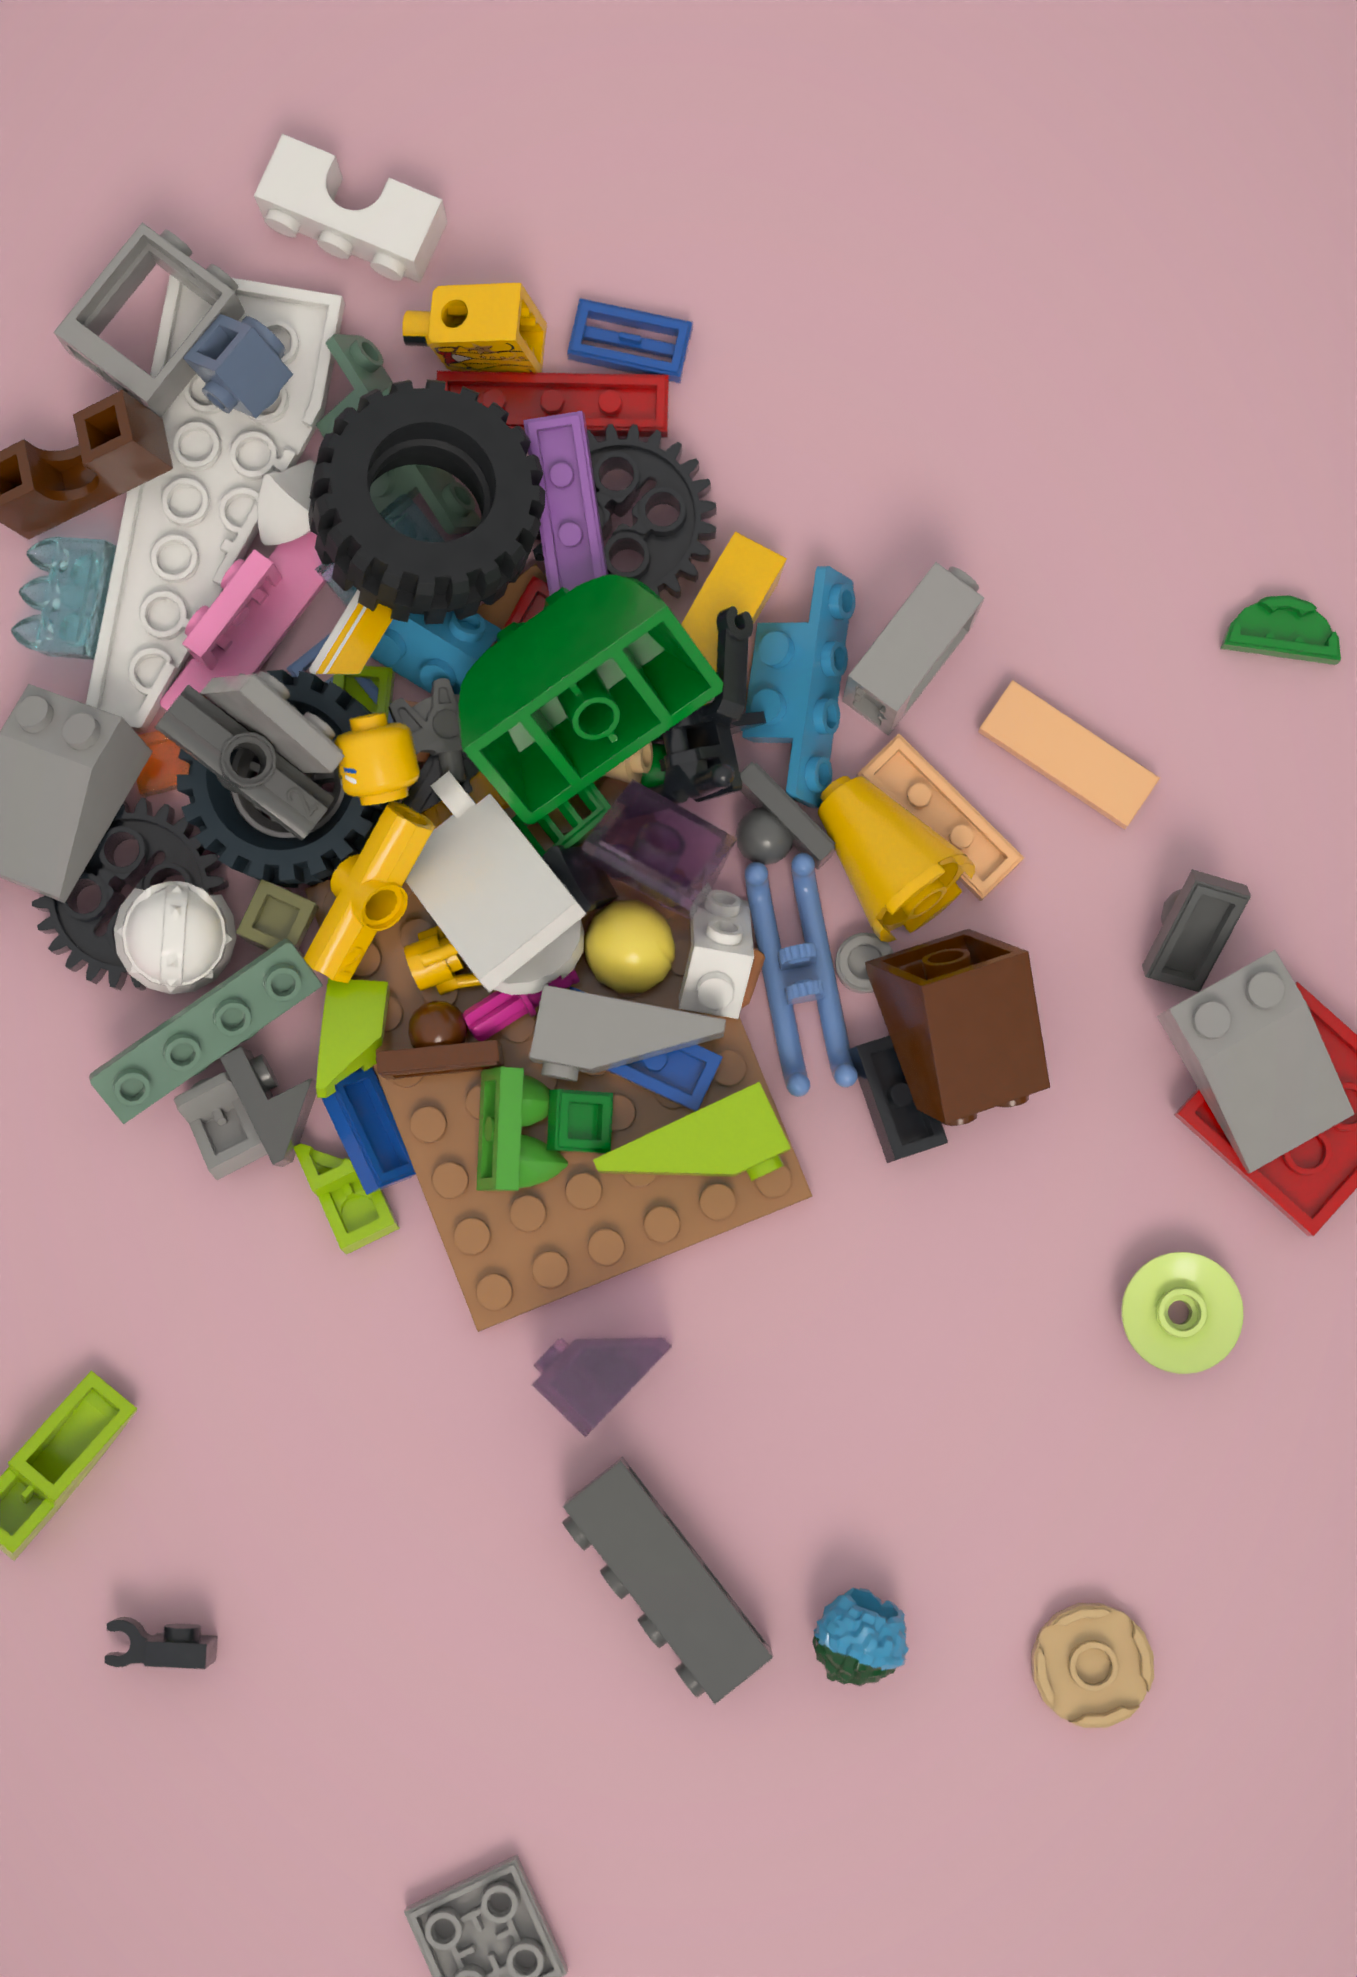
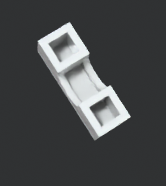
[254,134,448,283]

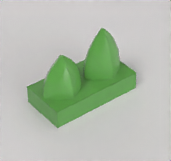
[476,1067,568,1192]

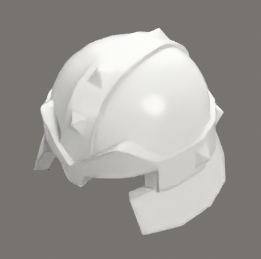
[114,881,237,994]

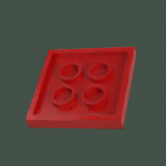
[1174,982,1357,1237]

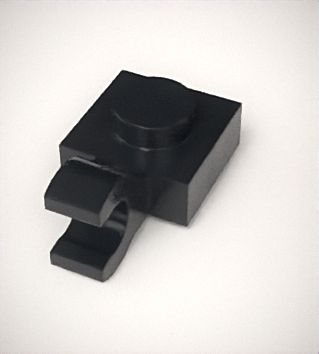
[105,1617,218,1669]

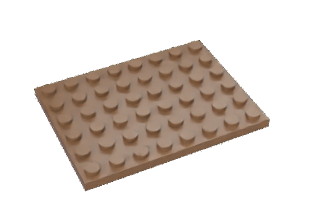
[304,776,812,1332]

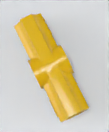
[303,801,435,983]

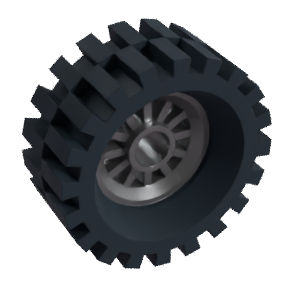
[176,670,400,888]

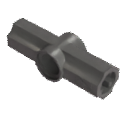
[154,685,335,841]

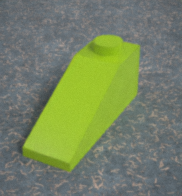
[593,1082,791,1181]

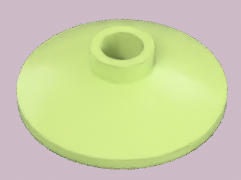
[1121,1252,1244,1374]

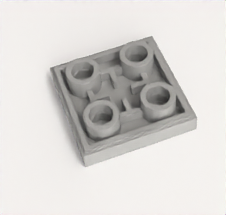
[200,671,345,773]
[404,1855,568,1977]

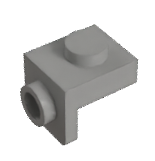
[174,1072,267,1180]

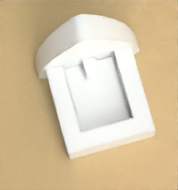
[257,459,316,546]

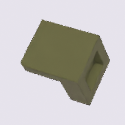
[236,880,319,958]

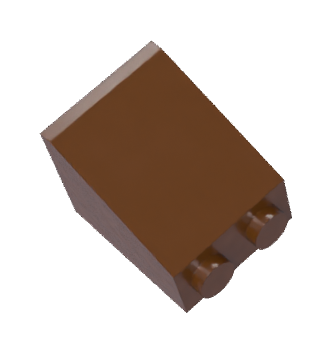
[865,929,1050,1126]

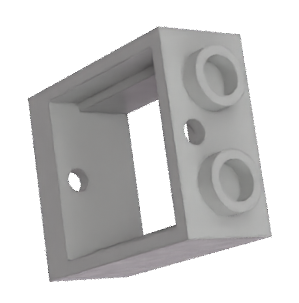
[54,222,245,417]
[842,562,984,736]

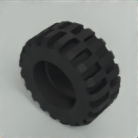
[308,379,546,625]

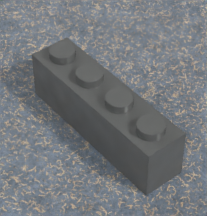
[562,1457,773,1704]

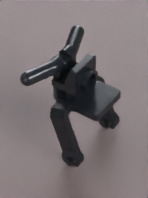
[614,606,766,817]

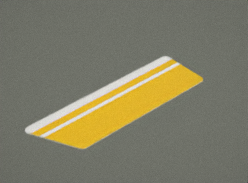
[309,590,393,674]

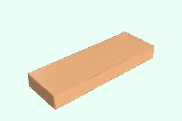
[978,680,1160,830]
[856,734,1024,902]

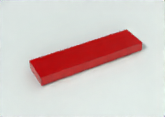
[436,371,669,438]

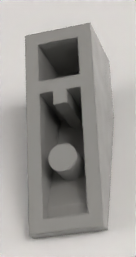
[529,985,726,1081]

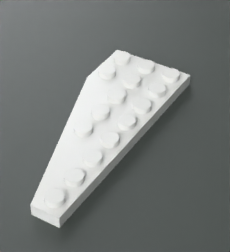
[86,275,345,733]

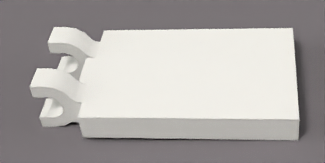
[405,771,586,992]

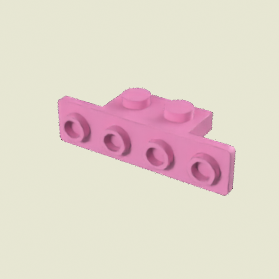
[160,532,334,711]

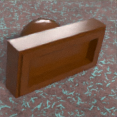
[376,1000,504,1080]

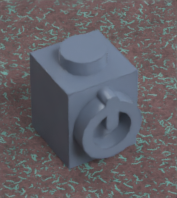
[183,314,293,419]

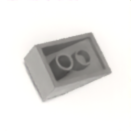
[0,684,153,903]
[1157,950,1354,1173]

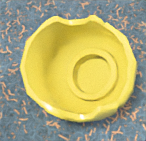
[583,900,675,993]

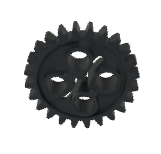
[533,424,717,599]
[32,798,229,991]

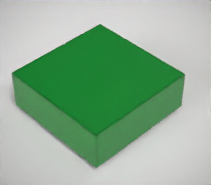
[547,1089,613,1154]

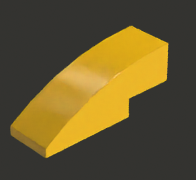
[681,532,787,706]

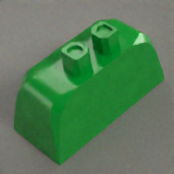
[458,575,724,825]

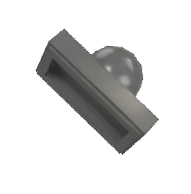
[735,762,835,870]
[1142,869,1251,992]

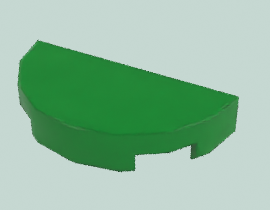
[1220,595,1341,665]

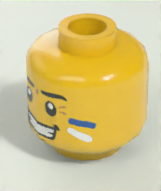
[333,712,420,806]

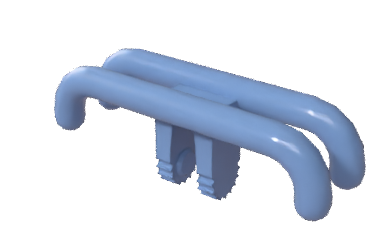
[744,853,858,1097]

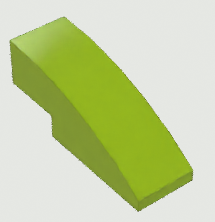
[0,1370,137,1561]

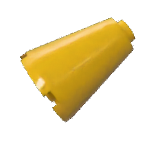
[818,776,975,942]

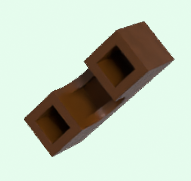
[0,390,173,540]

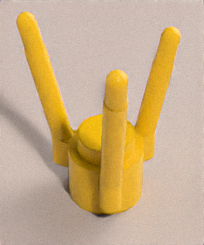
[403,925,482,995]

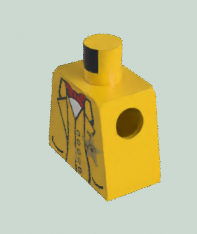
[402,283,547,373]

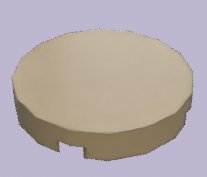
[1031,1603,1154,1728]

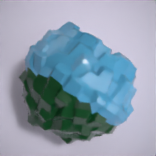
[812,1588,909,1686]

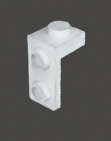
[679,890,754,1019]

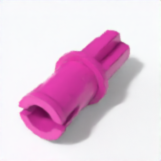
[463,970,580,1041]

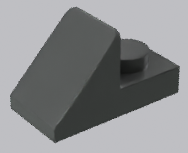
[220,1047,317,1167]

